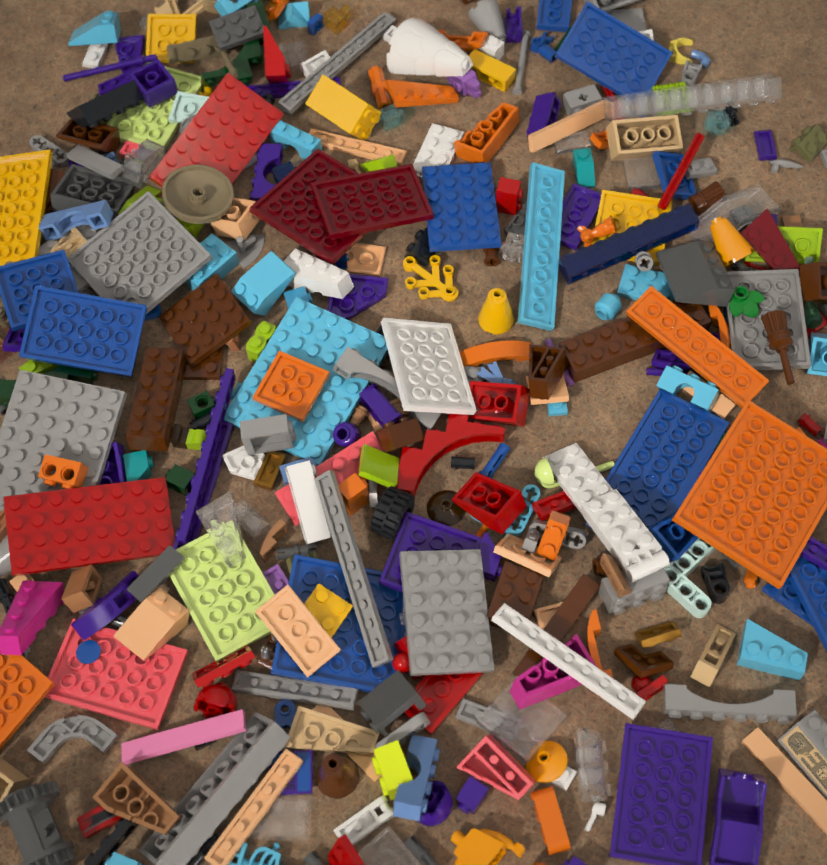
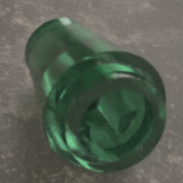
[803,301,823,329]

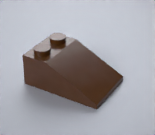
[799,262,827,302]

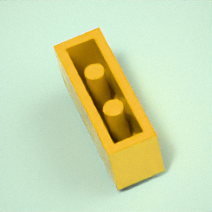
[469,49,516,92]

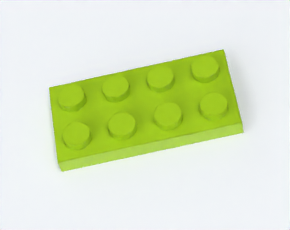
[745,224,823,264]

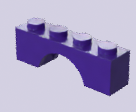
[250,143,283,202]

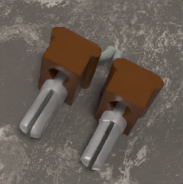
[256,632,277,670]

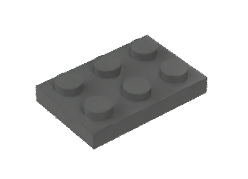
[209,5,264,52]

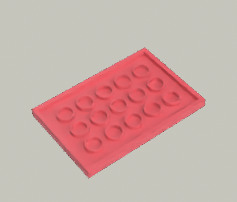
[44,618,189,731]

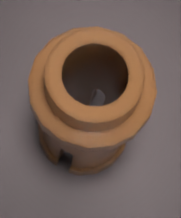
[349,405,369,427]

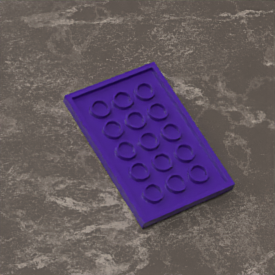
[609,723,713,865]

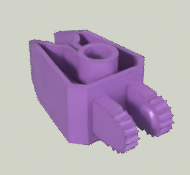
[446,69,482,98]

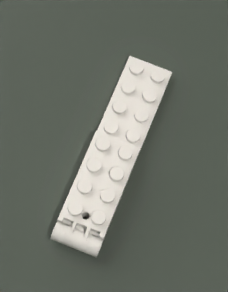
[542,443,670,582]

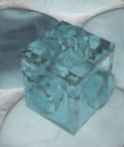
[703,109,731,136]

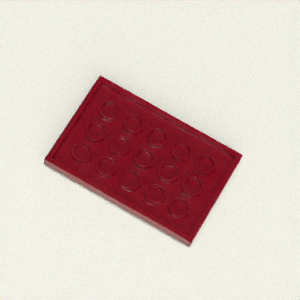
[311,164,434,240]

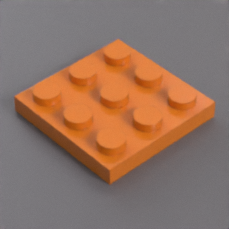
[252,351,330,422]

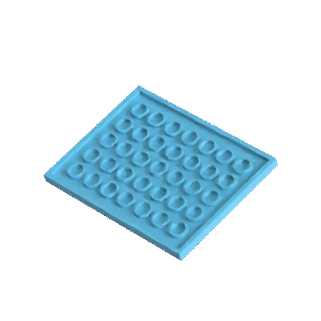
[224,297,388,466]

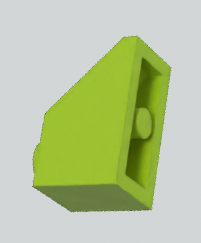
[360,154,397,172]

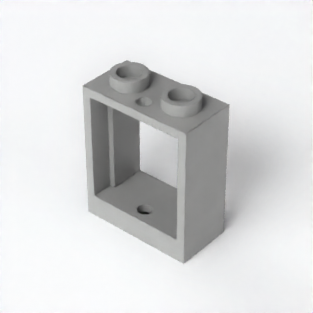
[240,414,296,455]

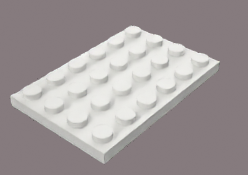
[381,318,477,415]

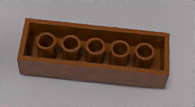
[125,347,187,451]

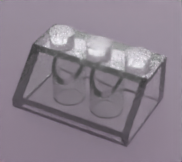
[574,727,611,804]

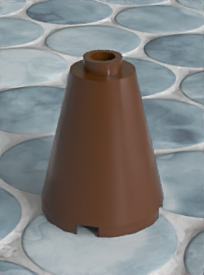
[316,754,359,799]

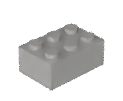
[598,568,670,615]

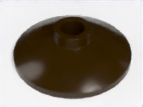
[427,490,466,526]

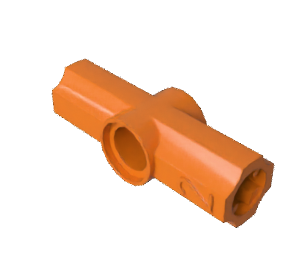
[368,66,392,113]

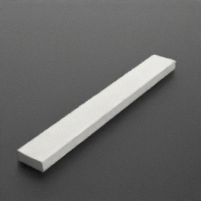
[492,603,646,720]

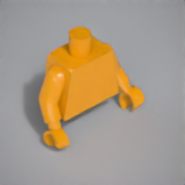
[451,828,525,865]

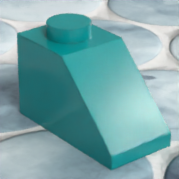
[572,148,595,188]
[123,450,154,482]

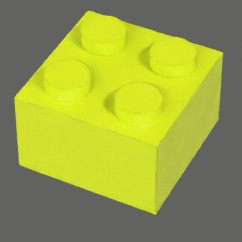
[371,740,413,801]

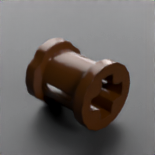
[483,248,500,266]

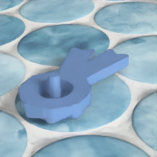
[477,361,516,384]

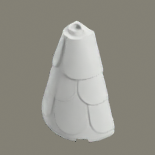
[387,18,473,76]

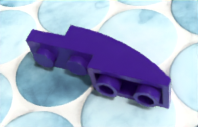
[71,571,139,640]

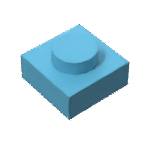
[547,402,568,416]

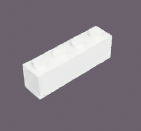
[285,460,331,545]

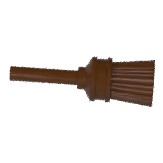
[669,181,727,224]
[761,310,795,385]

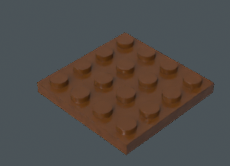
[158,273,253,367]

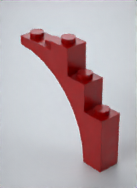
[395,414,505,497]

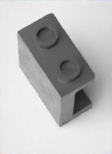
[358,670,426,738]

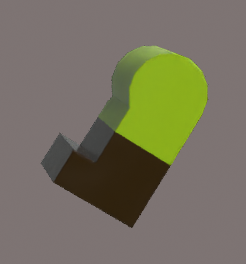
[170,424,207,450]

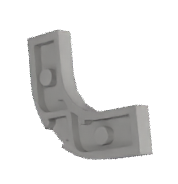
[27,715,119,764]

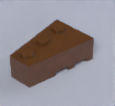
[528,344,567,400]

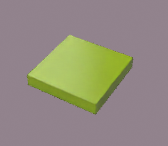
[358,444,399,487]

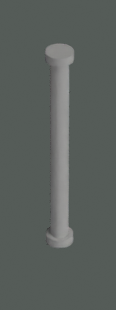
[512,30,531,95]

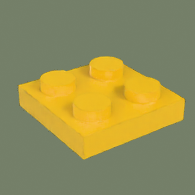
[304,583,353,638]

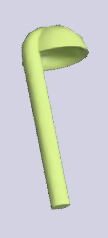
[535,457,614,489]

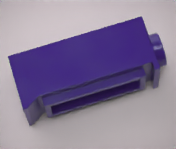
[359,383,402,428]

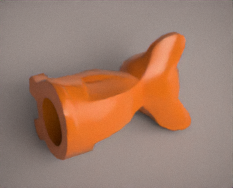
[577,215,617,248]

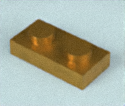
[253,451,287,491]
[634,621,682,648]

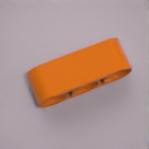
[531,786,571,855]

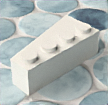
[284,248,354,299]

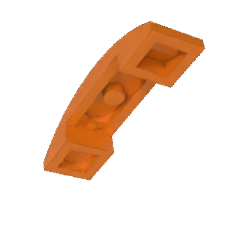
[437,30,489,52]
[709,305,731,349]
[459,340,531,367]
[586,610,613,678]

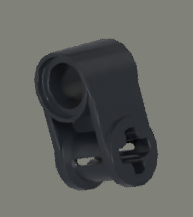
[701,563,730,604]

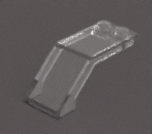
[682,185,781,246]

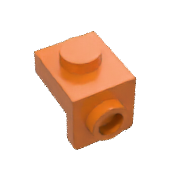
[590,130,609,149]

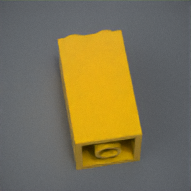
[305,74,382,141]

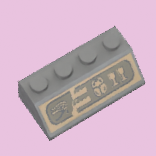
[777,710,827,800]

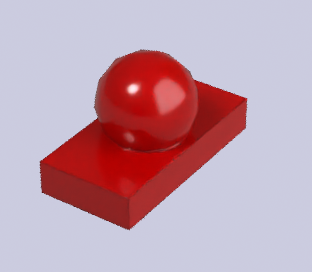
[392,636,423,681]
[631,675,668,701]

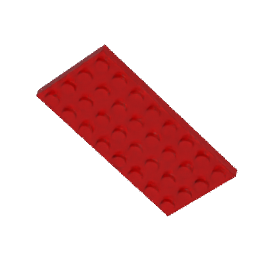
[149,73,284,187]
[3,477,175,576]

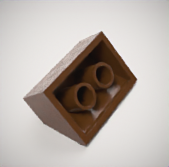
[56,119,121,153]

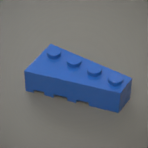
[647,510,698,562]

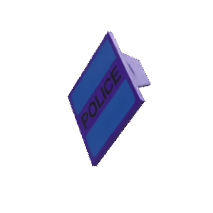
[269,750,313,795]

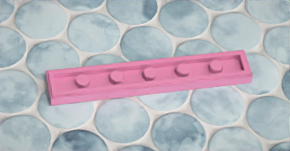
[122,709,246,764]

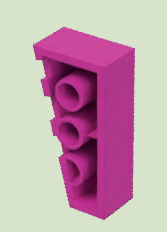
[0,580,64,655]
[510,634,597,710]

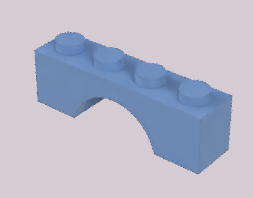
[38,200,114,241]
[393,734,440,821]

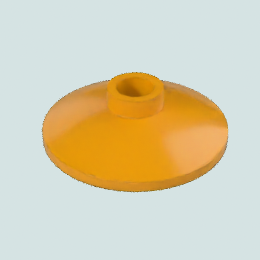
[525,741,568,783]

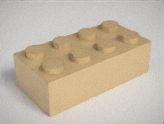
[606,115,683,161]

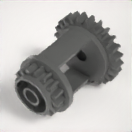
[0,781,75,865]

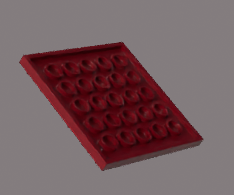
[250,149,368,265]

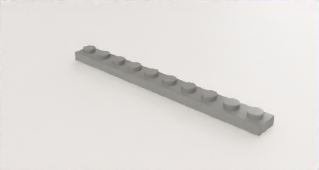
[277,12,397,115]
[314,470,393,668]

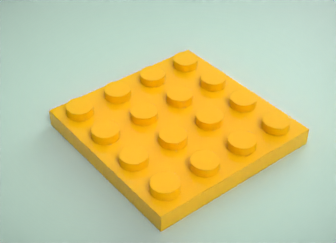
[590,190,673,266]

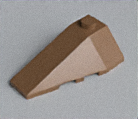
[93,762,181,835]

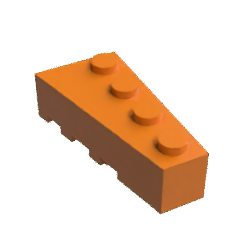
[454,102,520,163]

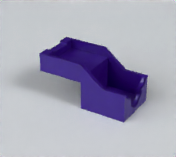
[708,768,767,865]

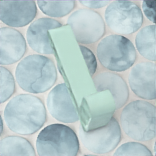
[664,538,716,618]

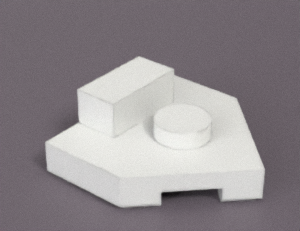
[222,446,265,480]

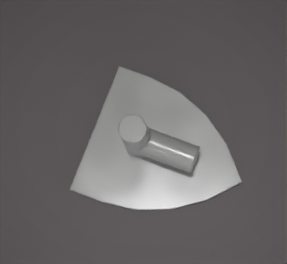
[226,234,265,269]

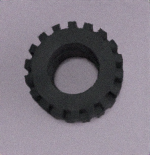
[371,486,415,541]

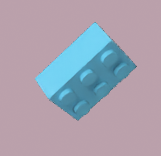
[184,234,239,291]

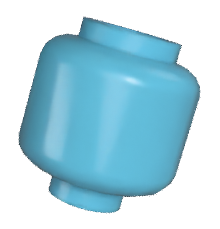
[595,293,622,320]

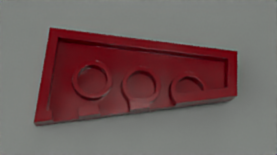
[740,208,800,277]

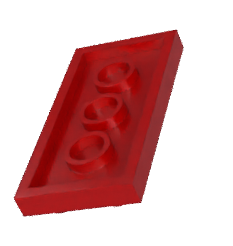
[403,673,484,736]

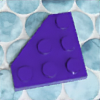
[327,274,389,320]

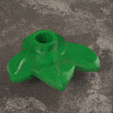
[729,286,765,318]

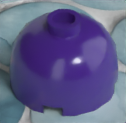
[417,781,453,826]

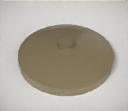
[162,165,234,224]

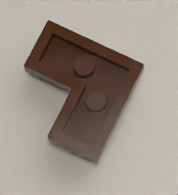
[614,644,674,678]

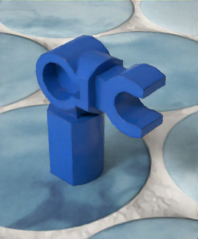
[530,31,557,63]

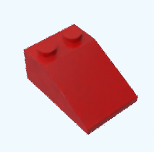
[263,26,292,84]
[469,381,530,427]
[452,472,527,534]

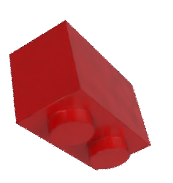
[496,177,523,216]

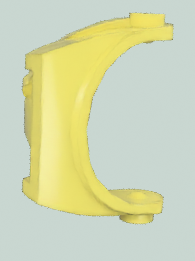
[669,38,693,65]

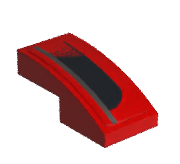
[76,805,123,839]

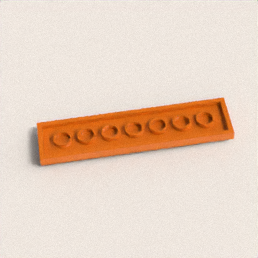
[626,286,769,408]

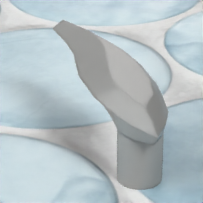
[770,159,803,174]

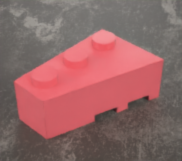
[456,734,537,800]

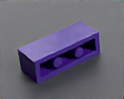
[526,92,561,137]

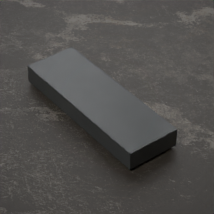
[127,545,185,603]

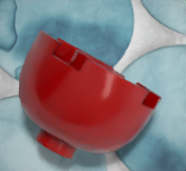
[193,682,238,719]

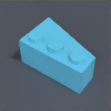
[736,619,808,681]

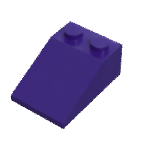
[100,442,127,485]

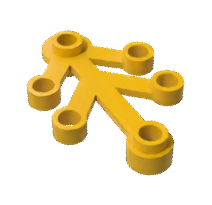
[403,255,458,302]

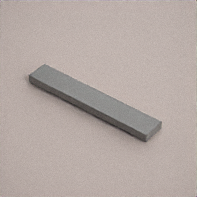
[232,670,359,711]

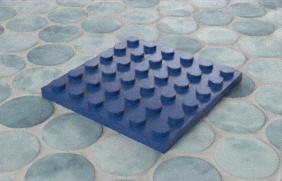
[271,554,406,693]

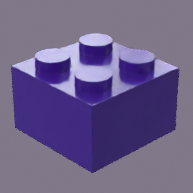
[129,59,178,108]

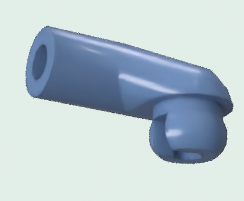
[690,49,711,68]

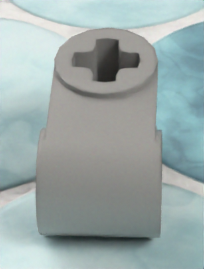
[681,60,703,92]

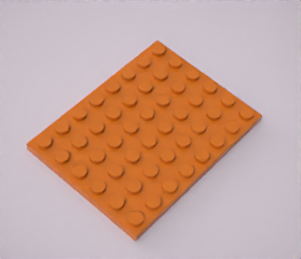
[672,400,827,589]

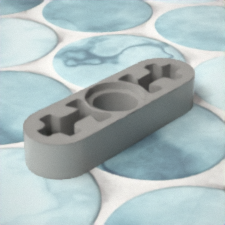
[29,135,69,167]
[529,519,587,549]
[375,712,430,749]

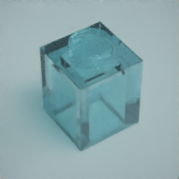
[379,104,405,132]

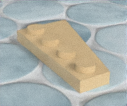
[284,706,380,754]

